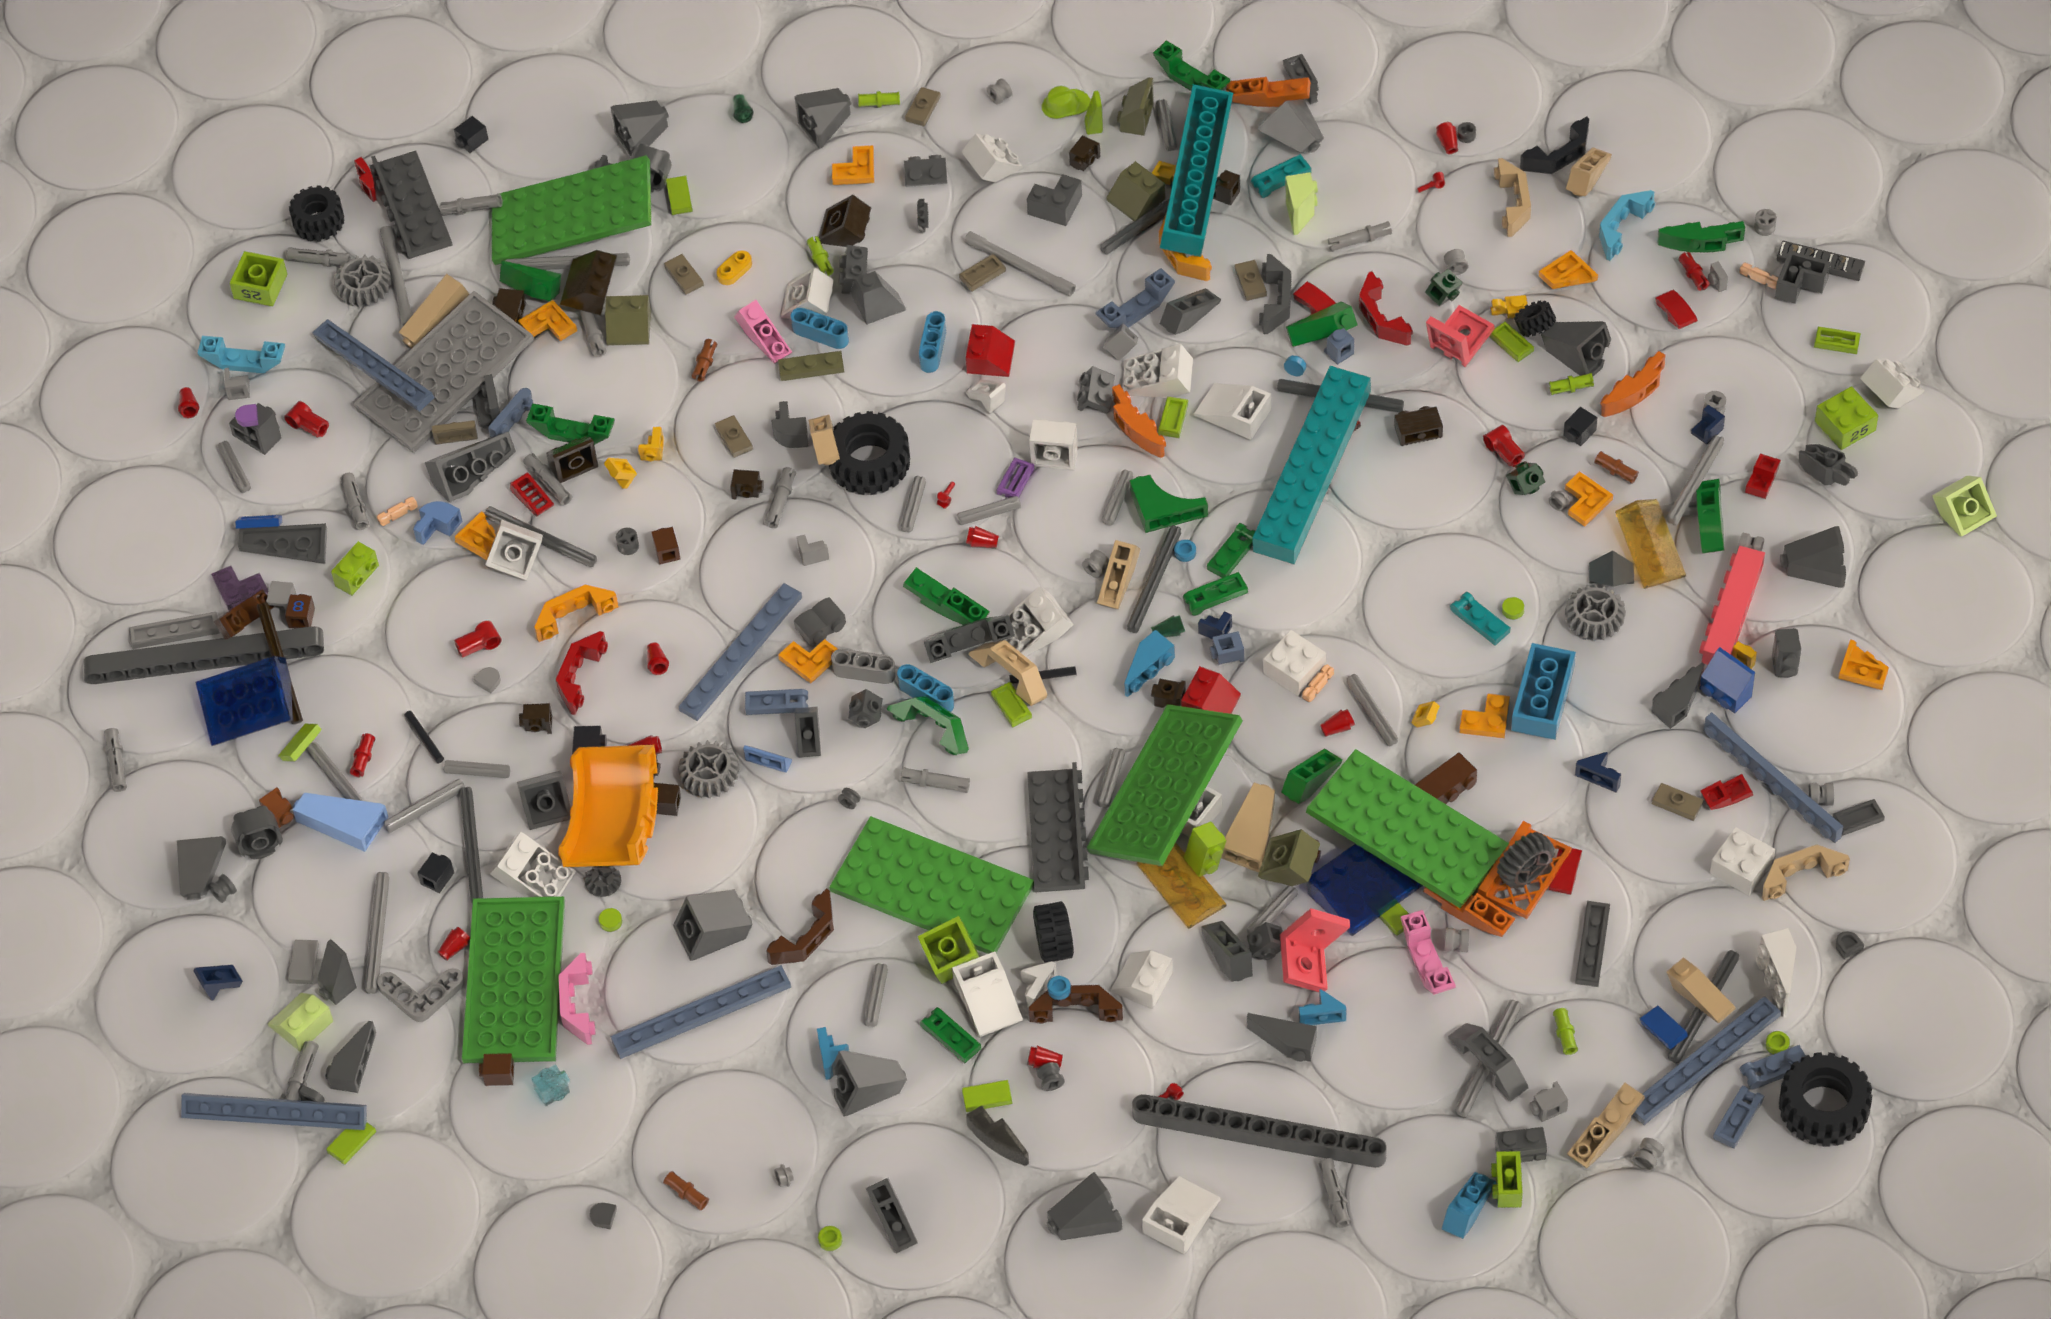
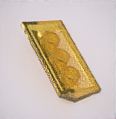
[1615,499,1686,589]
[1136,843,1227,929]

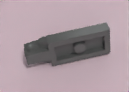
[1283,54,1319,104]

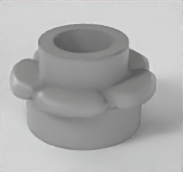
[1549,490,1570,511]
[774,1164,794,1187]

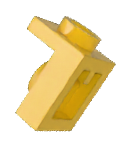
[638,427,664,461]
[604,458,637,489]

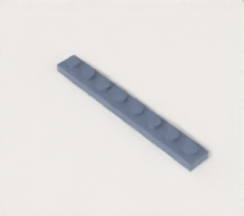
[312,319,435,412]
[679,583,802,721]
[1704,712,1843,843]
[611,965,791,1059]
[1633,996,1781,1125]
[181,1093,367,1130]

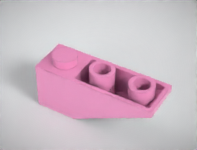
[734,300,792,364]

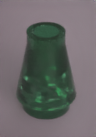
[733,94,754,123]
[1151,615,1185,638]

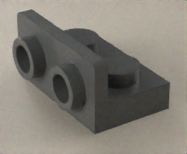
[475,374,500,427]

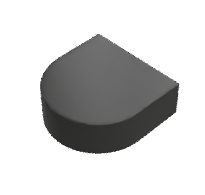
[1836,931,1864,959]
[299,1085,325,1102]
[590,1203,617,1230]

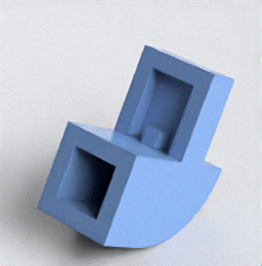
[413,501,463,545]

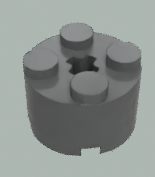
[630,144,672,193]
[231,806,282,859]

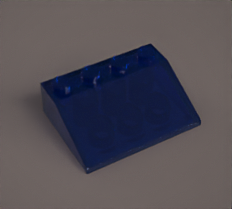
[195,656,293,746]
[1307,844,1423,936]

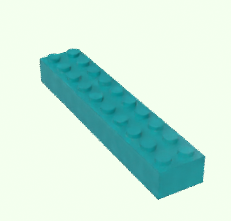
[1160,84,1233,257]
[1253,365,1371,564]

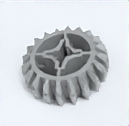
[334,254,391,307]
[1565,584,1626,641]
[678,740,740,799]

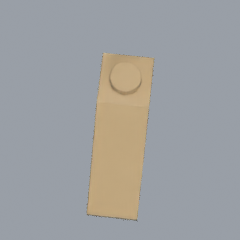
[1566,147,1612,196]
[1097,540,1141,610]
[1666,957,1736,1024]

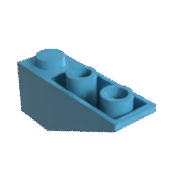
[1124,630,1175,697]
[1442,1172,1496,1239]

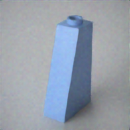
[293,793,388,852]

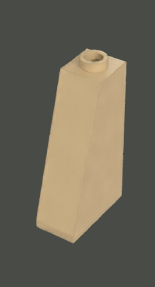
[399,274,470,349]
[1221,782,1275,872]

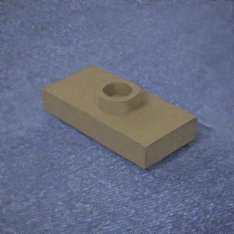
[905,87,941,127]
[664,254,704,295]
[959,254,1006,292]
[1235,260,1267,301]
[715,415,753,458]
[432,420,478,445]
[1652,783,1703,821]

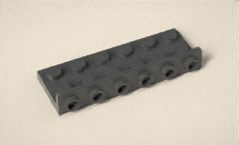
[369,151,453,259]
[1027,762,1089,892]

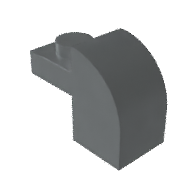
[771,401,808,448]

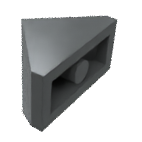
[1589,550,1634,587]

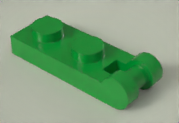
[1207,523,1255,578]
[1183,572,1248,616]
[919,1007,982,1063]

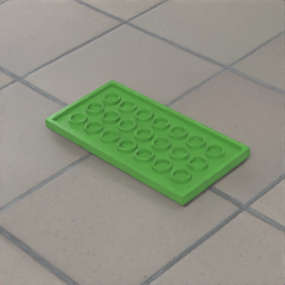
[492,155,651,265]
[1087,704,1243,866]
[1306,749,1509,908]
[829,816,1034,954]
[462,896,565,1063]

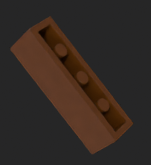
[1415,752,1477,804]

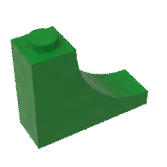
[1130,475,1208,533]

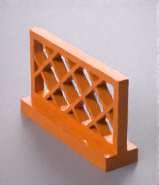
[1478,821,1572,919]

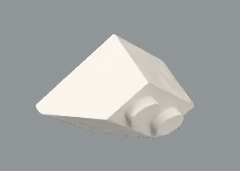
[781,267,834,319]
[486,520,543,581]
[1111,950,1173,1009]

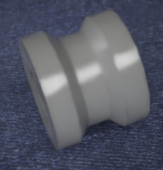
[987,78,1012,104]
[1754,209,1777,236]
[1444,249,1468,275]
[1703,391,1726,414]
[1082,550,1109,578]

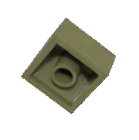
[1117,77,1154,136]
[1106,161,1166,221]
[605,295,651,345]
[1258,829,1320,886]

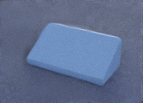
[743,745,792,773]

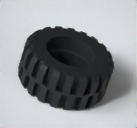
[829,411,910,495]
[1779,1052,1873,1147]

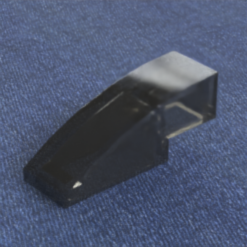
[966,1105,1029,1166]

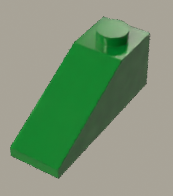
[499,260,561,301]
[1286,301,1358,347]
[1281,748,1342,804]

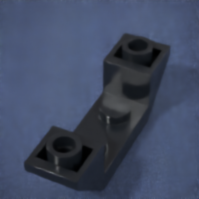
[1520,116,1589,174]

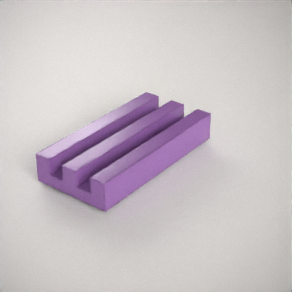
[997,457,1034,498]

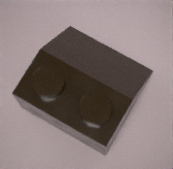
[819,194,871,247]
[546,436,599,483]

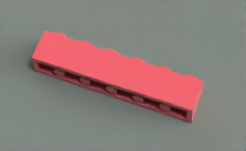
[1699,546,1765,665]

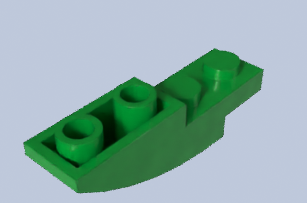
[1657,221,1745,253]
[1696,479,1724,554]
[903,567,990,625]

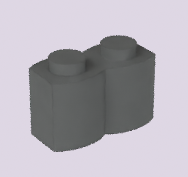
[794,597,846,646]

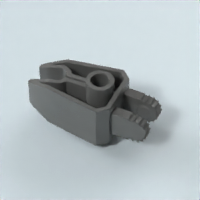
[1798,444,1858,486]

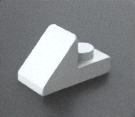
[966,380,1006,414]
[1021,961,1057,1008]

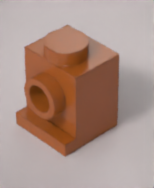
[259,787,294,828]

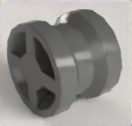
[616,527,639,555]
[208,874,237,903]
[1037,1062,1065,1091]

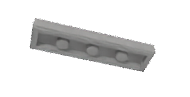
[129,611,220,649]

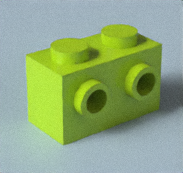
[331,541,379,596]
[1184,822,1227,877]
[1491,1151,1523,1208]

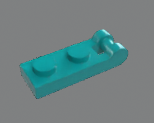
[1251,154,1311,198]
[1450,591,1511,646]

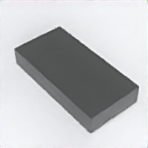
[1833,799,1885,836]

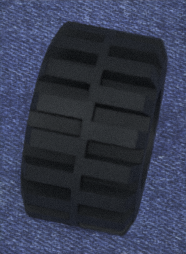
[289,185,345,242]
[1033,901,1074,963]

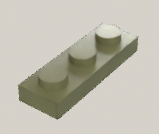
[778,351,844,381]

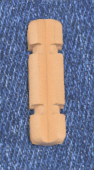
[1739,262,1779,289]
[377,497,418,526]
[1302,664,1334,702]

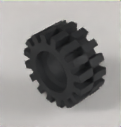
[1514,300,1556,337]

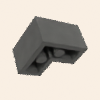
[1027,174,1082,226]
[1775,251,1831,304]
[229,403,282,455]

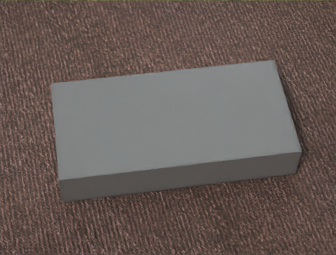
[288,940,319,984]

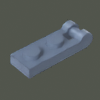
[488,388,533,438]
[745,689,808,715]
[1740,1045,1806,1089]
[1713,1086,1765,1149]

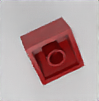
[966,324,1015,377]
[1181,666,1241,714]

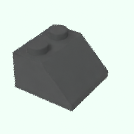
[517,771,571,830]

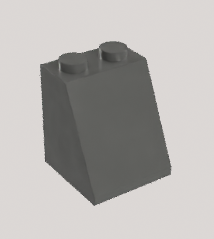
[673,889,752,961]

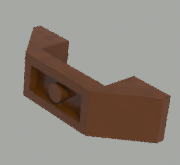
[213,589,274,640]
[766,888,834,965]
[1029,985,1123,1024]

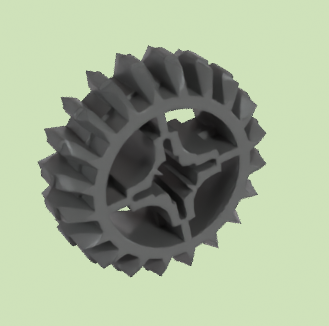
[1497,832,1555,889]

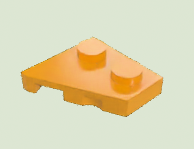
[1539,250,1598,289]
[455,511,496,560]
[1838,639,1889,690]

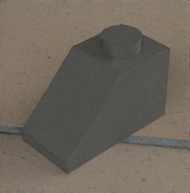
[795,706,821,758]

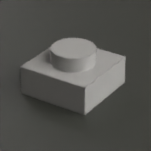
[1708,261,1728,292]

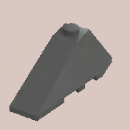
[425,431,516,502]

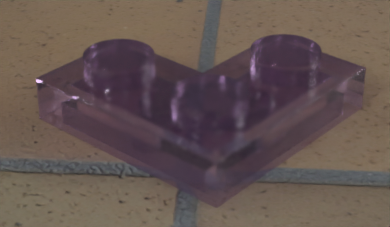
[211,566,269,611]

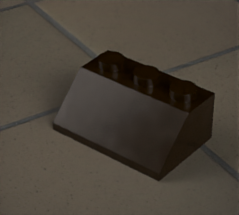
[560,250,617,316]

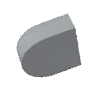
[473,667,500,693]

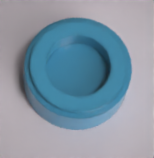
[1284,355,1307,376]
[1174,540,1196,562]
[1047,976,1071,1000]

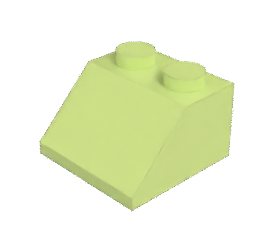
[1286,173,1318,235]
[1932,475,1997,536]
[268,993,333,1052]

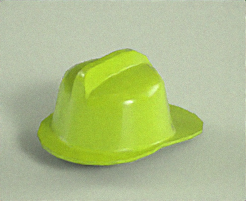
[1042,86,1090,119]

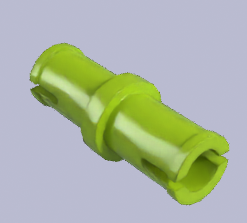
[858,91,900,108]
[807,236,834,276]
[1549,373,1594,395]
[1553,1008,1578,1055]

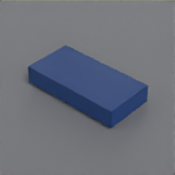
[235,514,282,529]
[1640,1005,1688,1050]

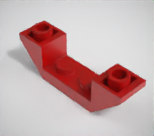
[1359,271,1413,346]
[556,631,608,715]

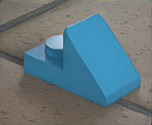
[1299,989,1347,1025]
[817,1027,849,1080]

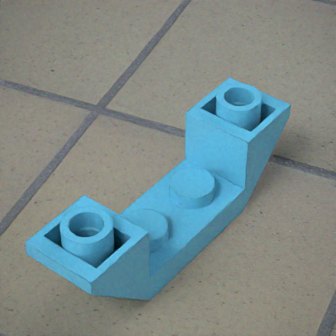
[1599,190,1656,261]
[197,336,285,374]

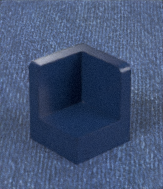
[1691,405,1725,444]
[1198,611,1232,639]

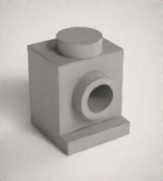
[1529,1081,1568,1122]

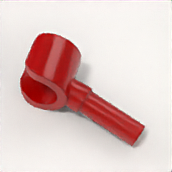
[1417,172,1445,193]
[937,482,955,509]
[1158,1083,1184,1100]

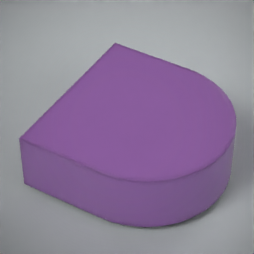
[235,404,258,427]

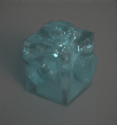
[531,1064,570,1106]

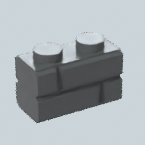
[1772,628,1801,678]
[1495,1127,1547,1163]

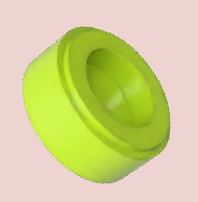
[1502,597,1524,620]
[599,908,622,932]
[1766,1031,1790,1055]
[818,1226,842,1251]

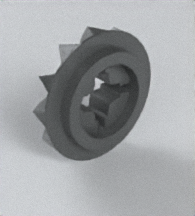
[917,199,929,232]
[585,866,621,897]

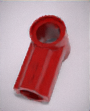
[284,401,329,438]
[1483,425,1525,467]
[454,620,502,658]

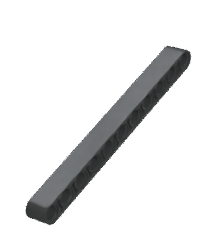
[84,626,324,684]
[1132,1094,1386,1168]

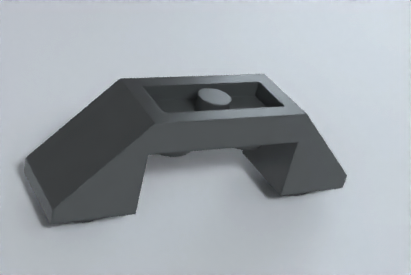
[1259,254,1292,334]
[924,615,1015,663]
[1448,1023,1529,1102]

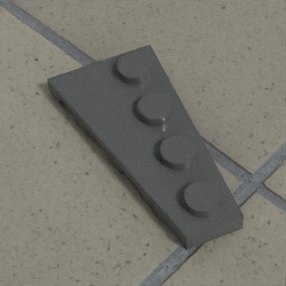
[238,523,327,564]

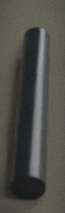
[1009,666,1077,684]
[404,711,444,763]

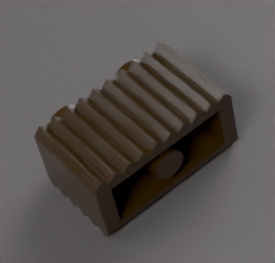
[1394,406,1443,446]

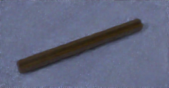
[257,602,303,724]

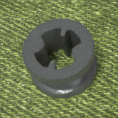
[1457,122,1476,143]
[838,787,861,809]

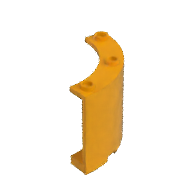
[558,745,658,867]

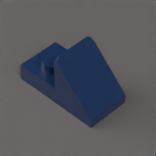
[1575,752,1621,793]
[193,964,243,1001]

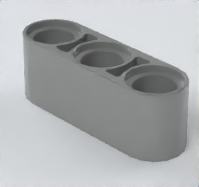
[831,649,896,684]

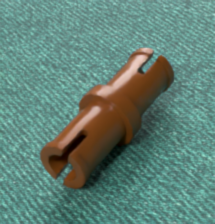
[692,339,718,381]
[1594,451,1639,484]
[663,1171,709,1211]

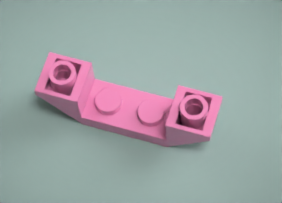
[1401,910,1456,995]
[559,953,596,1045]

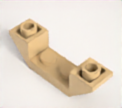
[1494,158,1531,237]
[809,414,840,465]
[969,640,1047,706]
[1762,845,1850,901]

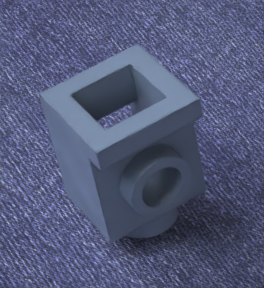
[1324,328,1354,365]
[1210,631,1244,665]

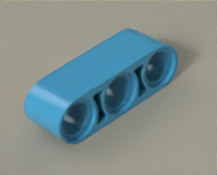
[791,308,849,349]
[919,311,946,373]
[897,664,954,712]

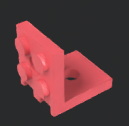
[1426,305,1495,367]
[1280,908,1350,992]

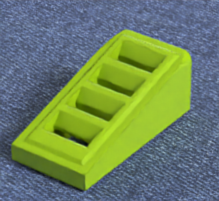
[1084,91,1103,135]

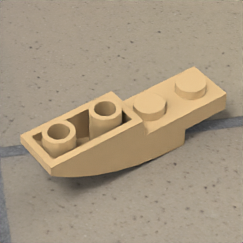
[1567,1083,1645,1169]

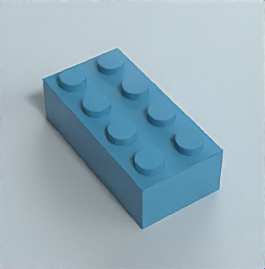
[1511,643,1576,740]

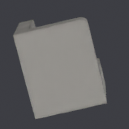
[1104,323,1138,360]
[224,368,250,400]
[797,534,829,566]
[267,581,296,612]

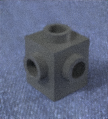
[848,689,883,728]
[1247,922,1283,960]

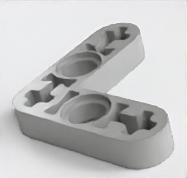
[377,968,464,1022]

